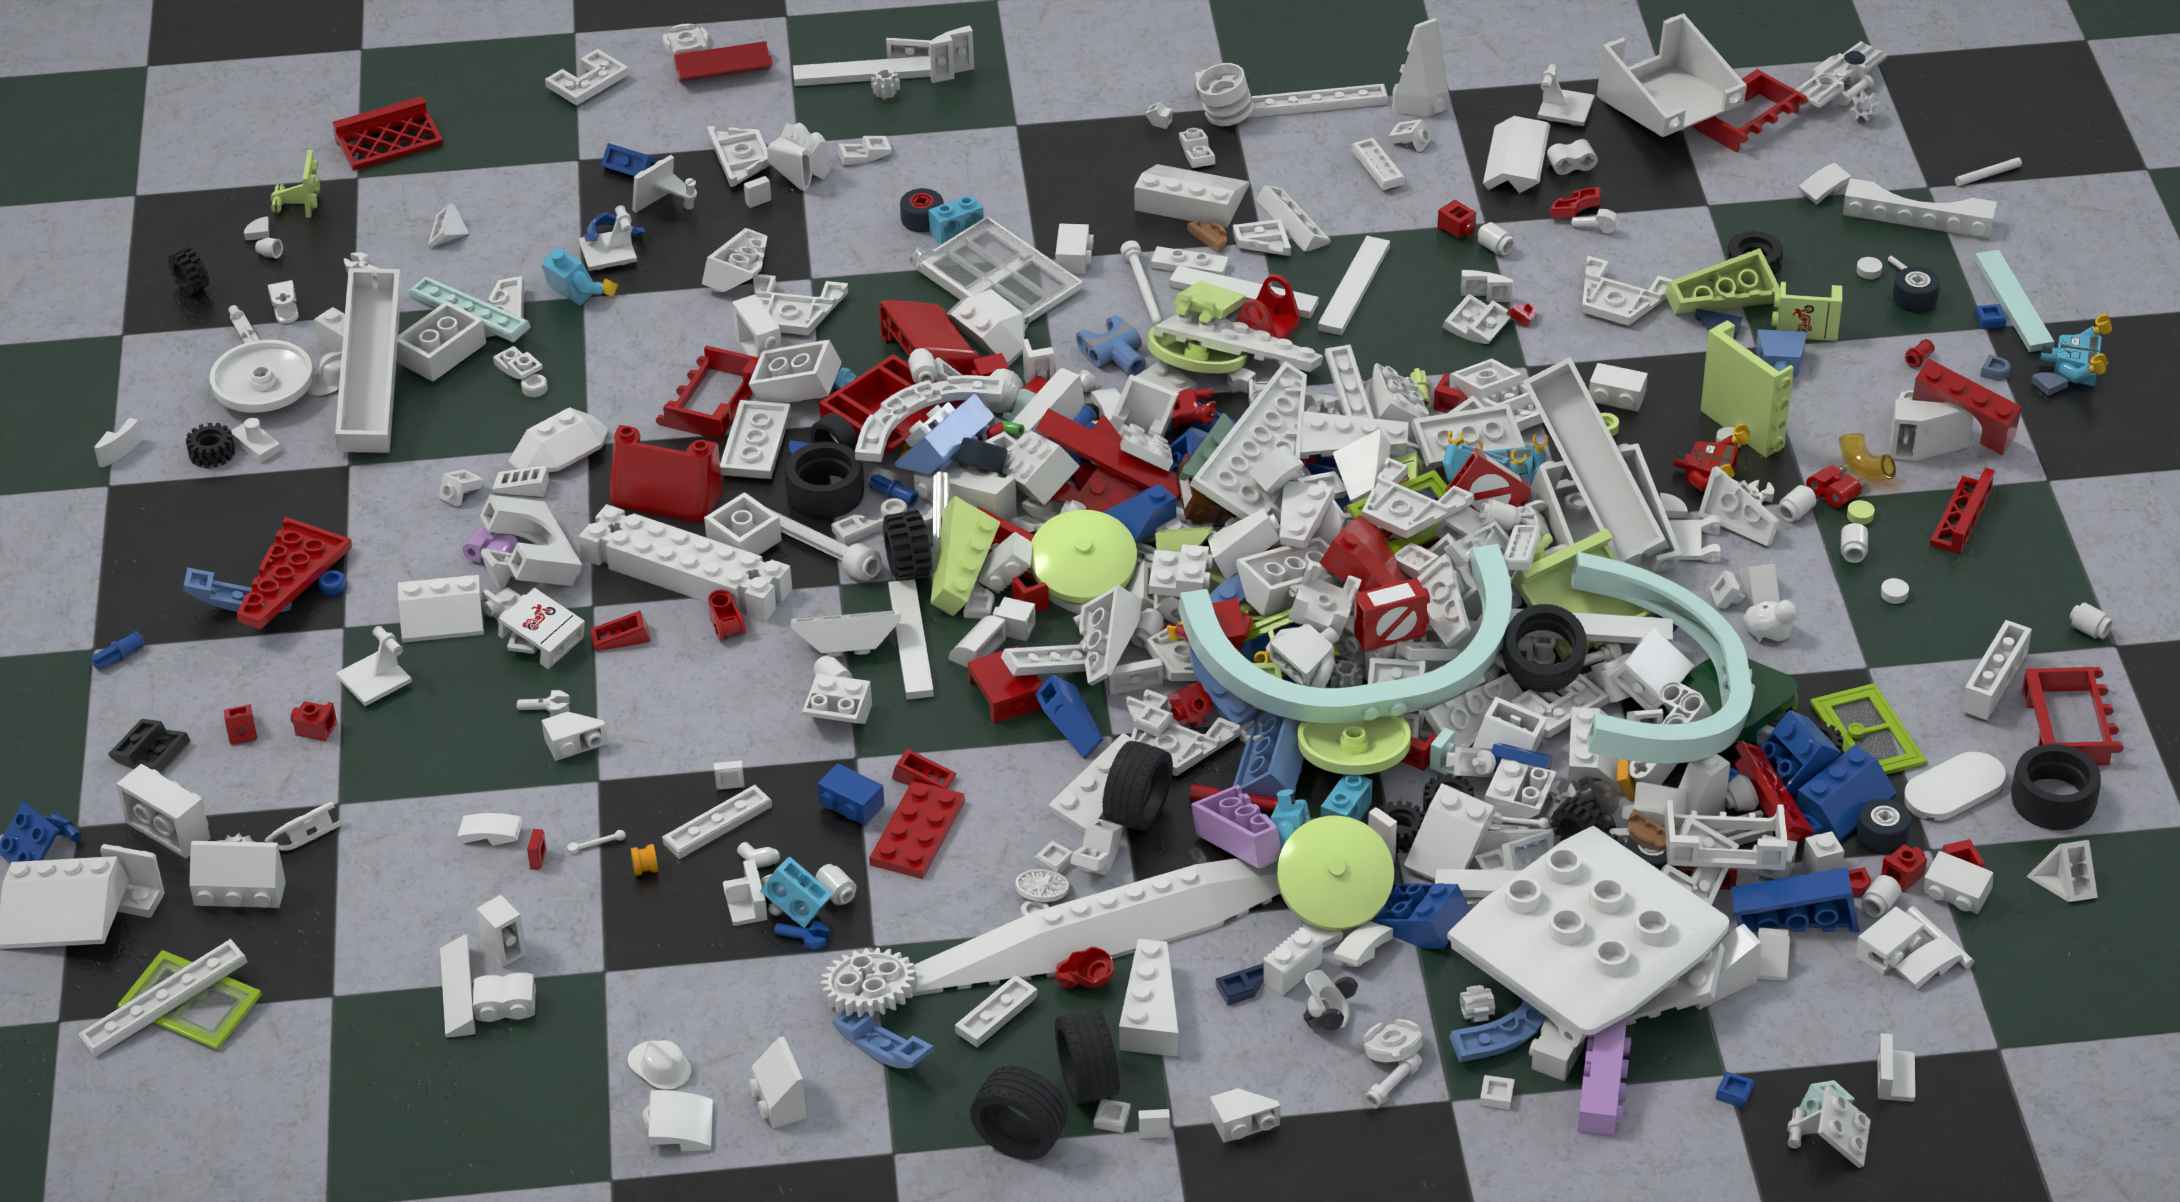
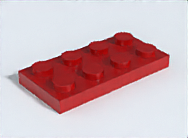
[869,780,965,879]

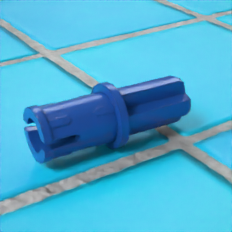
[869,474,919,507]
[91,631,145,669]

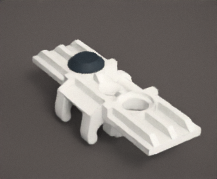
[1796,41,1887,108]

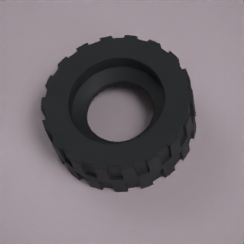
[1727,231,1783,275]

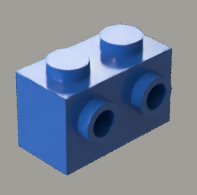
[817,763,885,825]

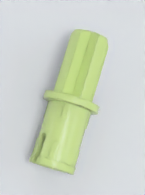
[1410,368,1431,410]

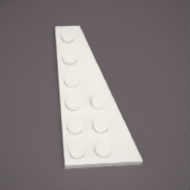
[1153,310,1323,372]

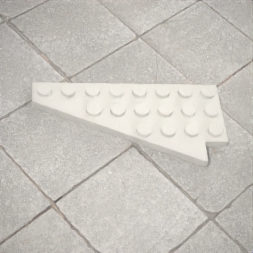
[1190,361,1307,522]

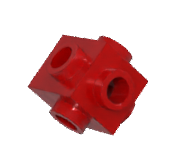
[1167,682,1214,727]

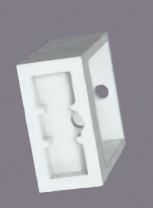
[732,294,782,358]

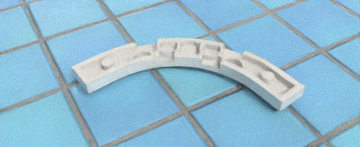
[855,375,1005,462]

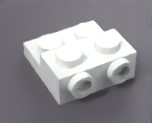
[1148,544,1213,597]

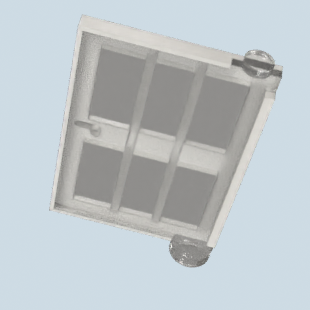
[910,216,1083,330]

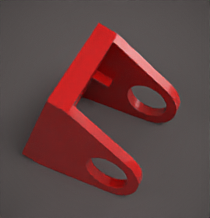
[1235,274,1301,339]

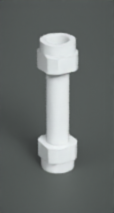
[1365,1053,1422,1109]

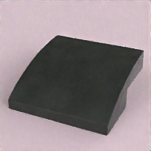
[108,719,191,773]

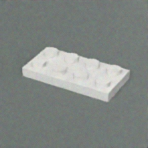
[720,400,791,479]
[1410,404,1526,468]

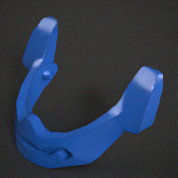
[584,212,646,242]

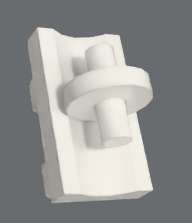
[1446,747,1497,777]

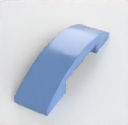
[183,567,292,612]
[833,1012,934,1069]

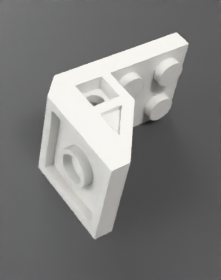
[1091,375,1179,466]

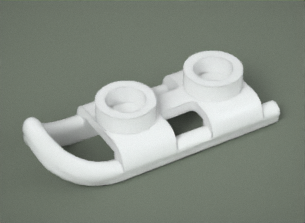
[265,802,341,851]

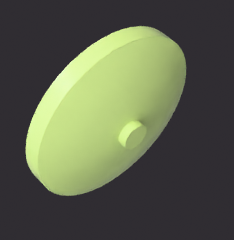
[1147,325,1248,374]
[1031,510,1137,604]
[1298,715,1411,775]
[1277,816,1394,931]

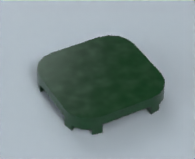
[1663,658,1799,744]

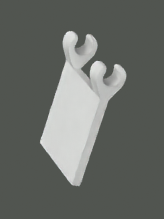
[1657,515,1721,563]

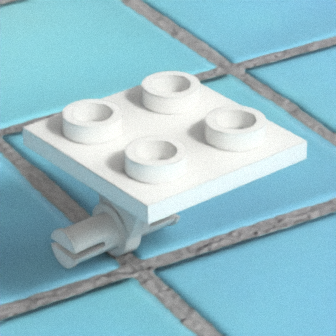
[1537,64,1595,126]
[632,155,697,213]
[578,205,637,271]
[336,626,412,706]
[1787,1085,1870,1168]

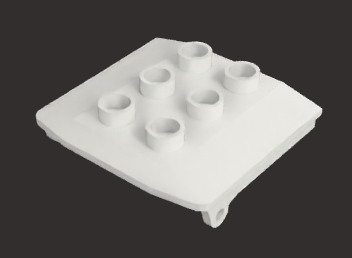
[1447,826,1729,1048]

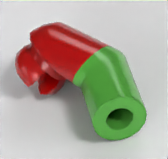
[986,421,1025,440]

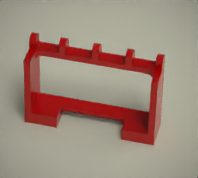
[1693,69,1808,153]
[656,345,759,440]
[2022,667,2124,766]

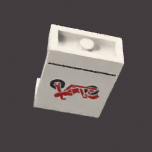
[498,588,585,669]

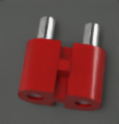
[1806,464,1868,507]

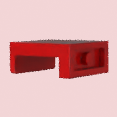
[967,646,1043,723]

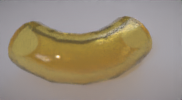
[1839,433,1896,481]

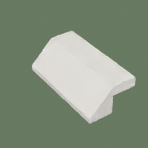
[1483,116,1550,193]

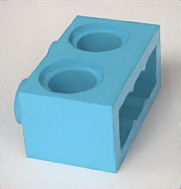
[929,194,984,245]
[1321,774,1372,821]
[760,857,834,928]

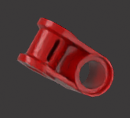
[708,590,746,641]

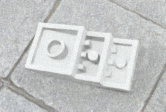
[1450,359,1544,431]

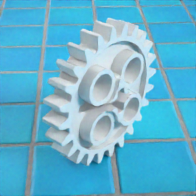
[820,948,917,1017]

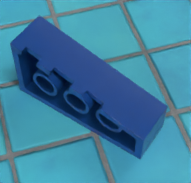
[1731,867,1860,932]

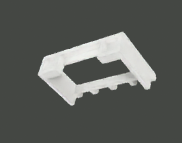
[1664,800,1788,870]

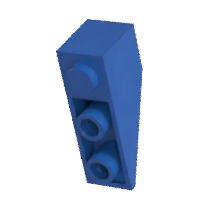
[1035,674,1104,759]

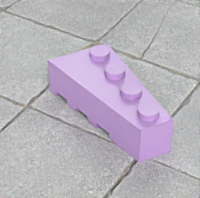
[1191,785,1281,869]
[1578,1017,1631,1136]

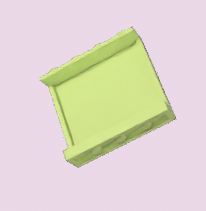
[1701,320,1794,458]
[1512,528,1655,662]

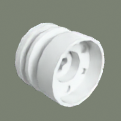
[1196,63,1254,126]

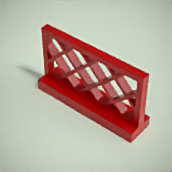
[332,96,443,171]

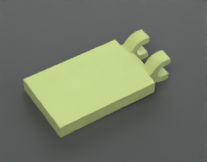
[1174,280,1246,323]

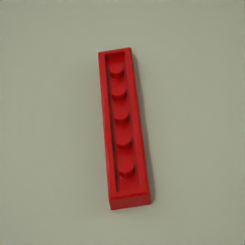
[1035,408,1181,502]

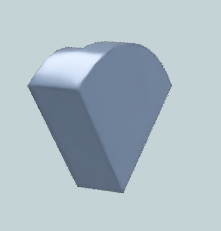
[2031,373,2069,396]

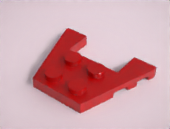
[1049,415,1144,512]

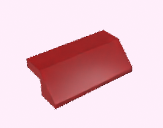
[673,41,773,82]

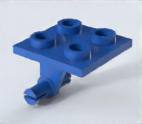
[0,802,82,863]

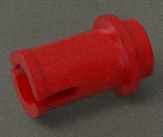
[1905,339,1935,367]

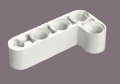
[1629,681,1713,785]

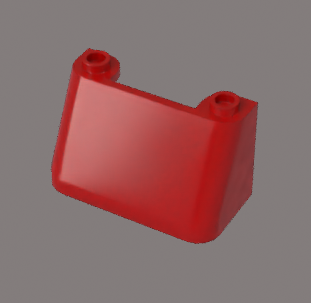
[879,299,979,375]
[609,425,723,522]

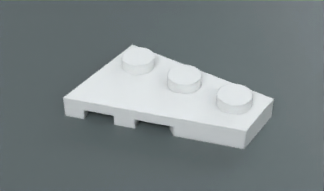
[484,276,525,337]
[1698,466,1779,546]
[1279,481,1335,549]
[1417,553,1471,649]

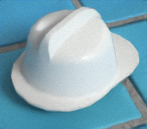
[306,351,342,396]
[627,1040,691,1090]

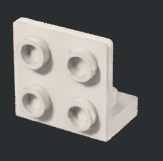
[100,844,165,918]

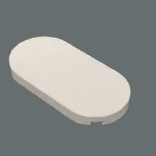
[1904,752,2006,821]

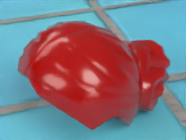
[1054,947,1114,989]

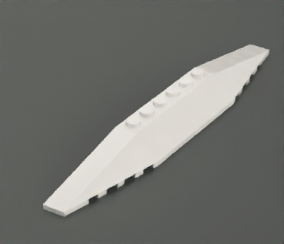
[912,858,1280,996]

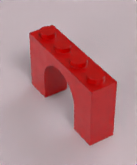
[1912,359,2022,455]

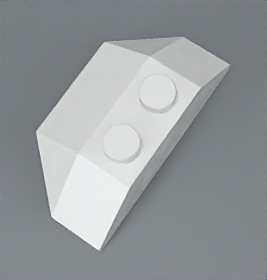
[947,289,1025,366]
[509,407,608,472]
[791,610,901,657]

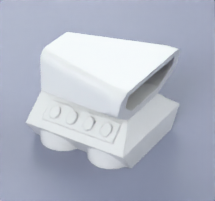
[767,123,830,192]

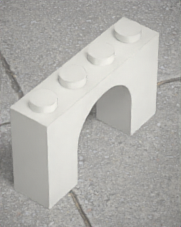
[480,495,582,586]

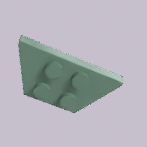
[1178,413,1234,481]

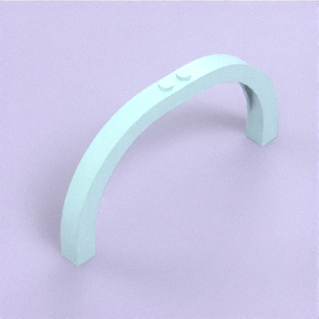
[1178,544,1512,723]
[1570,552,1755,764]

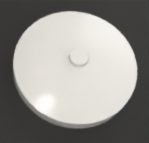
[210,340,313,413]

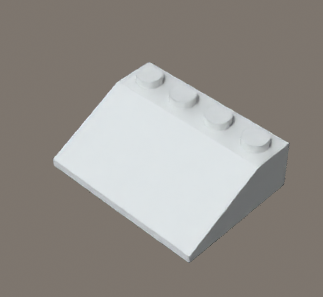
[1134,164,1249,228]
[0,856,129,949]

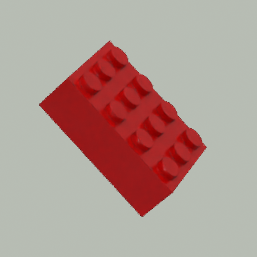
[819,354,965,456]

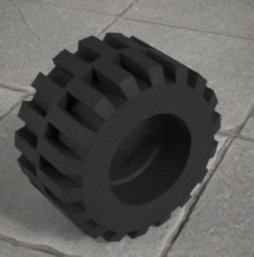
[883,510,932,581]

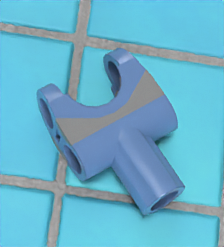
[1076,315,1146,376]

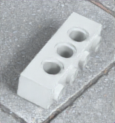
[1961,620,2032,720]

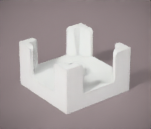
[1288,560,1361,639]

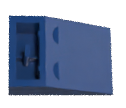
[1739,710,1841,796]
[1370,883,1471,948]

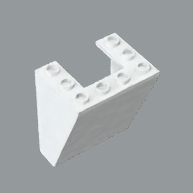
[1597,13,1747,137]
[1525,443,1682,573]

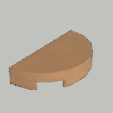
[1187,220,1227,254]
[1628,809,1676,851]

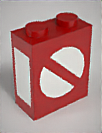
[1445,448,1531,513]
[1354,578,1430,652]

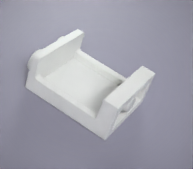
[1610,627,1694,710]

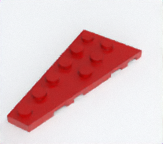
[237,517,352,629]

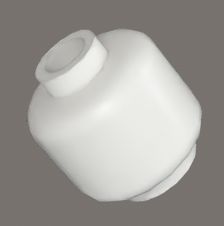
[842,543,882,581]

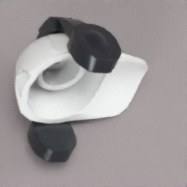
[1303,970,1358,1031]

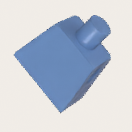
[1756,329,1807,377]

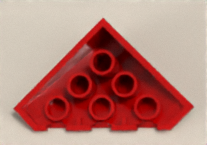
[1319,515,1406,592]

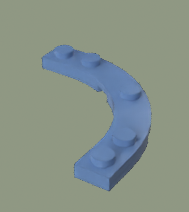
[1190,573,1256,726]
[1450,1000,1549,1062]

